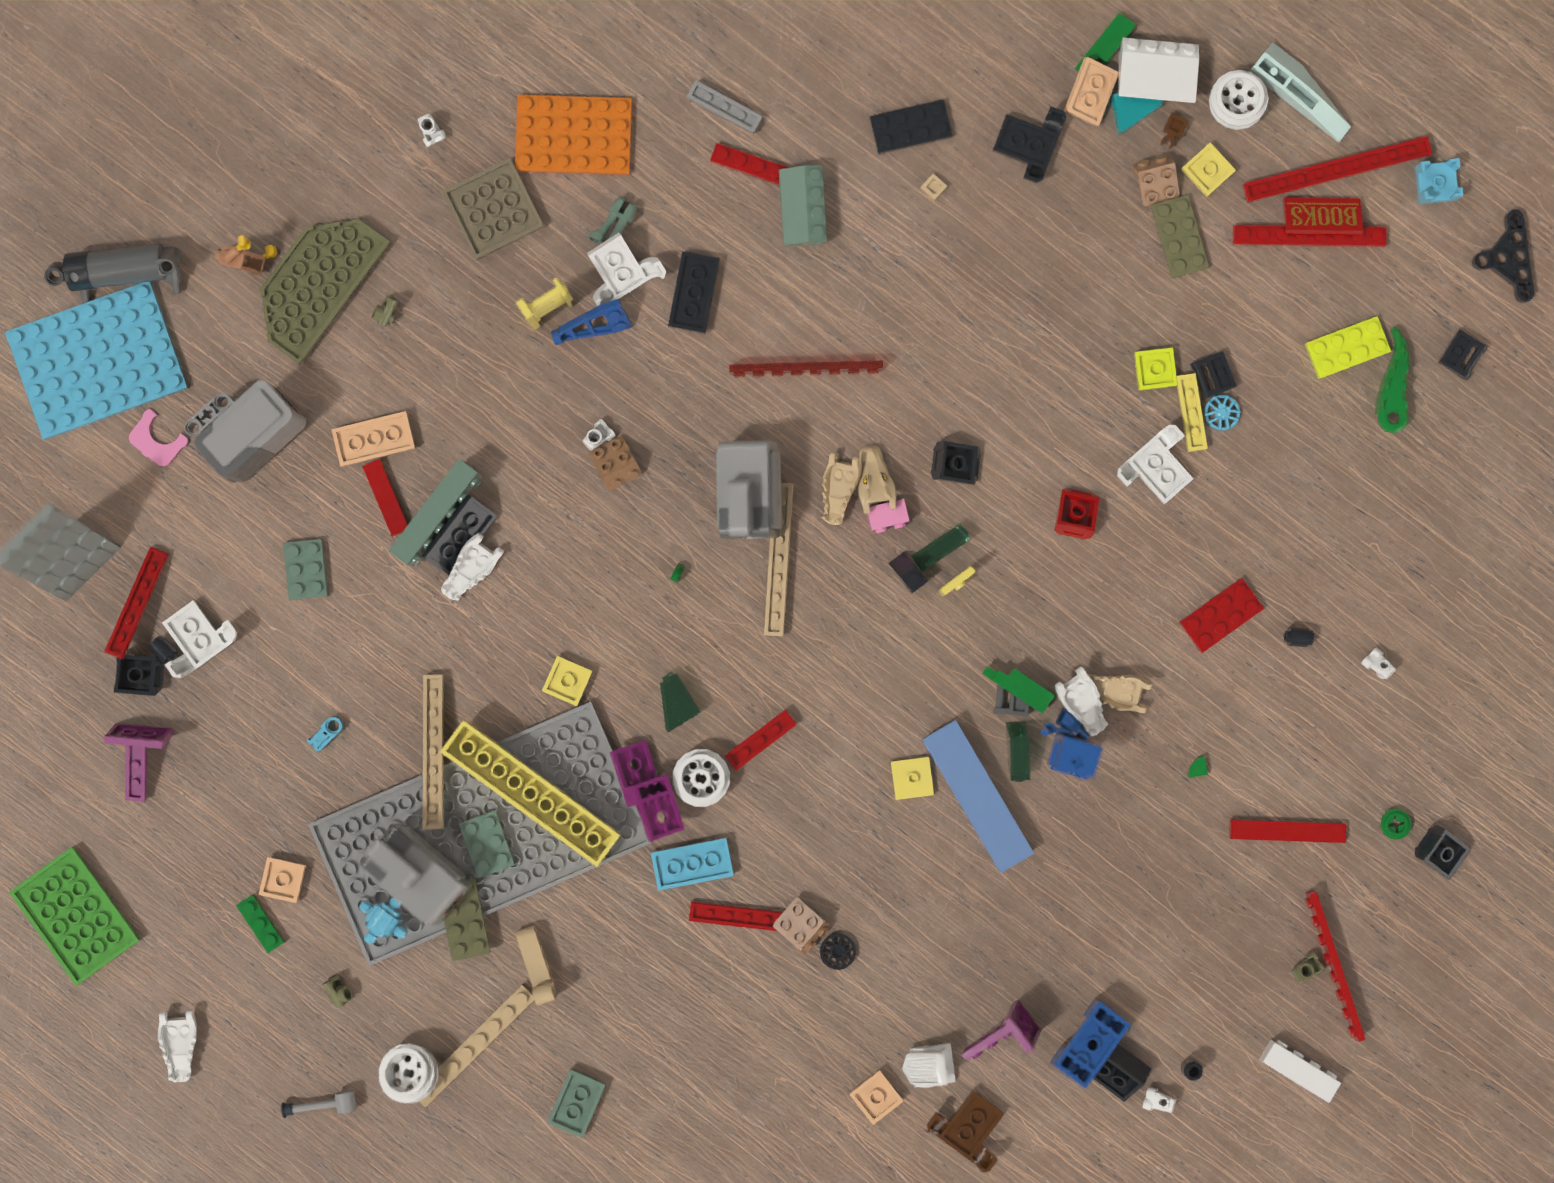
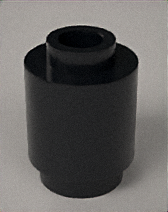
[1284,627,1314,647]
[149,636,178,664]
[1181,1058,1203,1081]

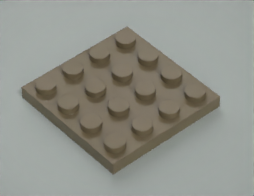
[442,158,544,260]

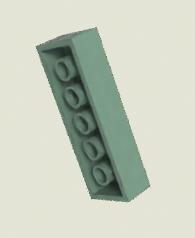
[389,459,482,567]

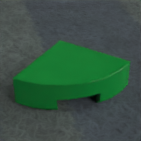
[670,563,685,583]
[1188,756,1208,778]

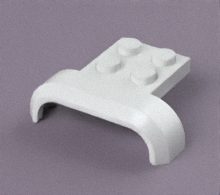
[587,233,666,306]
[1117,425,1193,504]
[162,600,237,678]

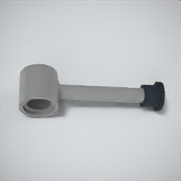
[281,1090,357,1118]

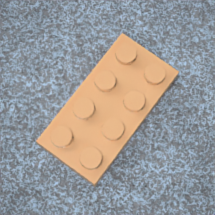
[331,411,416,467]

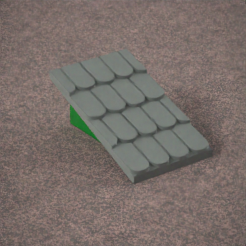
[0,503,121,602]

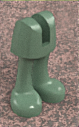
[588,196,637,245]

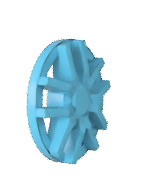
[1204,395,1240,431]

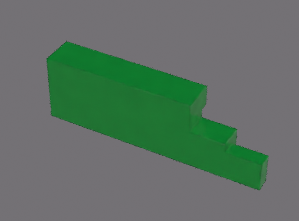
[1075,13,1136,72]
[982,666,1055,714]

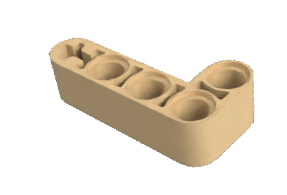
[516,926,558,1006]

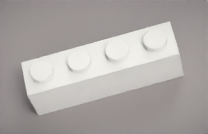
[1259,1040,1341,1103]

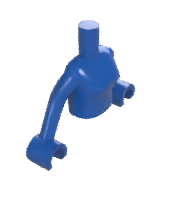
[1041,708,1089,740]

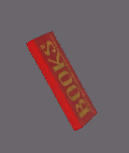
[1283,197,1364,234]

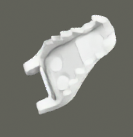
[441,533,504,601]
[1055,667,1108,737]
[158,1010,197,1082]

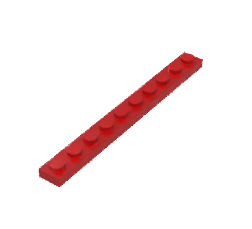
[1242,136,1432,203]

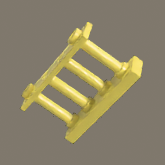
[516,278,573,330]

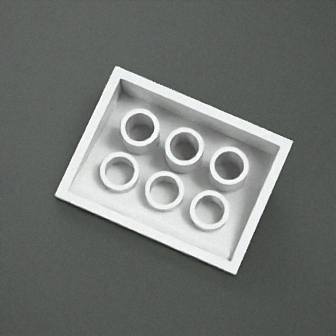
[1119,38,1199,103]

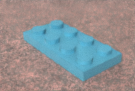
[651,838,734,891]

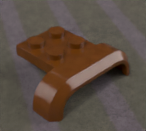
[927,1089,1004,1173]

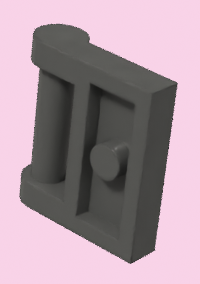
[993,678,1031,716]

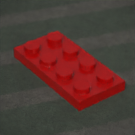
[1179,578,1264,653]

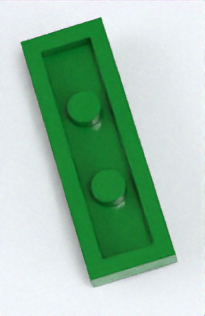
[236,894,285,953]

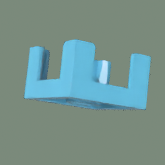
[1415,158,1463,204]

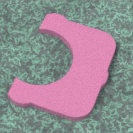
[129,409,189,466]

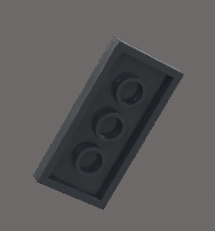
[870,99,952,155]
[668,251,720,334]
[422,494,497,575]

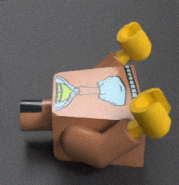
[215,235,277,276]

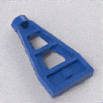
[551,299,632,345]

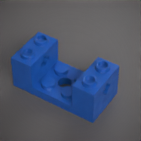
[1047,734,1102,780]
[1049,1000,1131,1089]

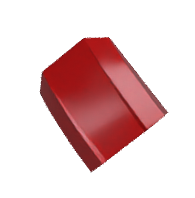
[1054,488,1100,540]

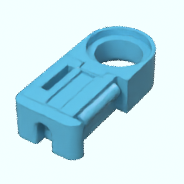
[307,717,344,752]

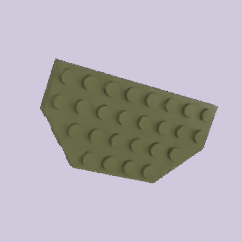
[260,219,391,365]

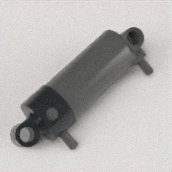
[44,244,182,304]

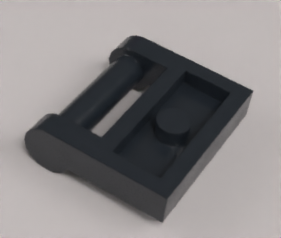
[1438,329,1488,380]
[1190,351,1237,399]

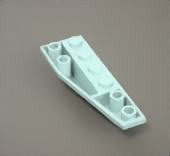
[1249,42,1351,143]

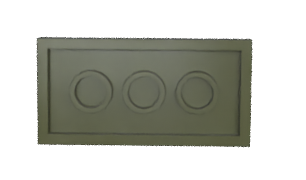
[1150,195,1209,279]
[444,877,491,961]

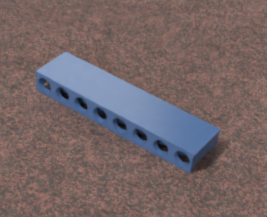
[922,720,1034,873]

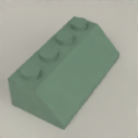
[779,165,827,246]

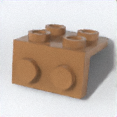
[1132,155,1180,207]
[589,436,643,492]
[773,898,830,953]

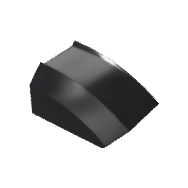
[930,441,981,485]
[113,655,164,696]
[1415,825,1471,880]

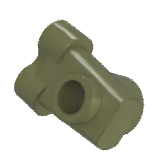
[372,295,398,327]
[1291,951,1325,982]
[323,974,352,1008]

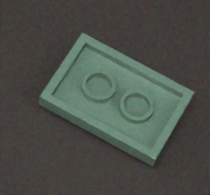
[283,539,328,600]
[459,810,515,878]
[547,1068,606,1138]

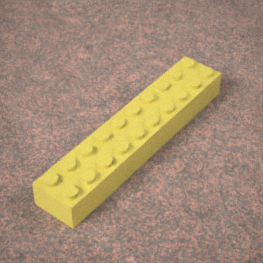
[440,720,621,867]

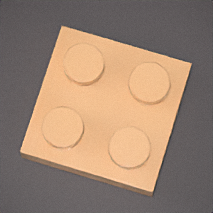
[259,857,306,903]
[849,1069,903,1125]

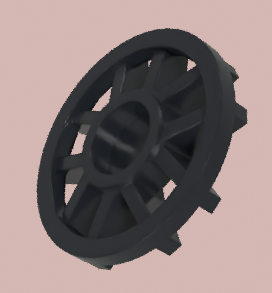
[820,933,856,970]

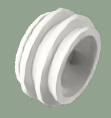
[1209,70,1269,130]
[673,749,730,807]
[379,1044,438,1103]

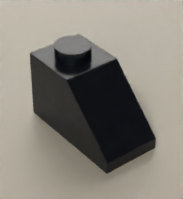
[888,552,928,594]

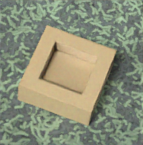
[920,173,947,201]

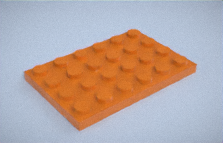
[515,95,632,175]

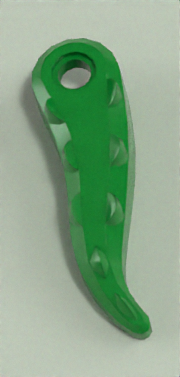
[1374,327,1410,433]

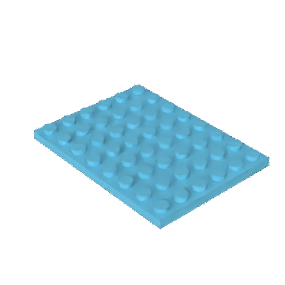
[5,282,189,440]

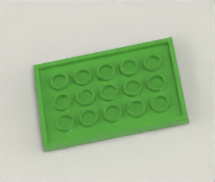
[9,846,141,986]

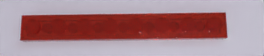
[729,360,883,378]

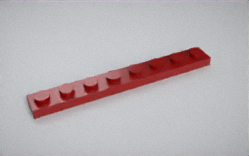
[1232,225,1386,247]
[1305,890,1366,1042]

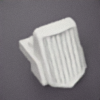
[902,1043,956,1087]

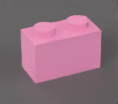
[867,499,909,533]

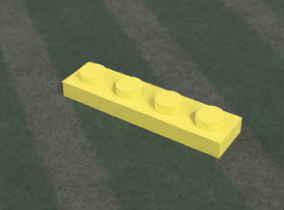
[1177,373,1208,452]

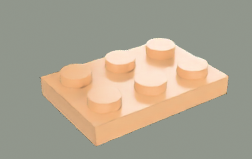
[1064,57,1119,126]

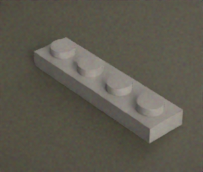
[687,80,763,135]

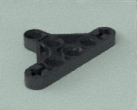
[1472,209,1534,303]

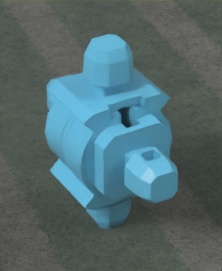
[359,897,408,944]

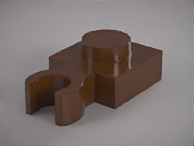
[1160,113,1189,149]

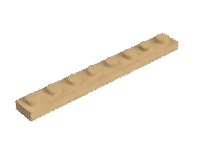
[764,483,794,637]
[423,675,444,830]
[419,984,534,1108]

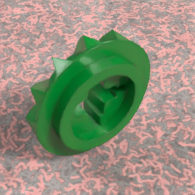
[1380,809,1411,840]

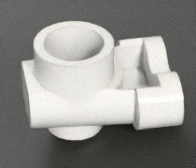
[418,113,447,147]
[582,419,616,451]
[1361,647,1396,679]
[1143,1086,1176,1113]

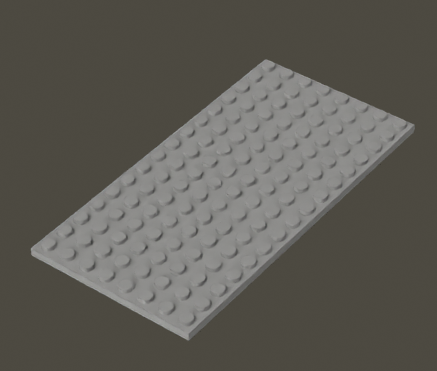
[308,701,652,966]

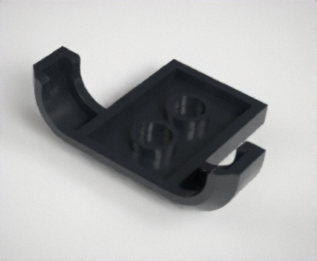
[992,106,1067,184]

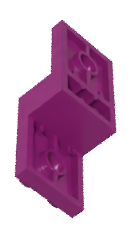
[609,740,685,842]

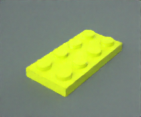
[1305,316,1391,379]

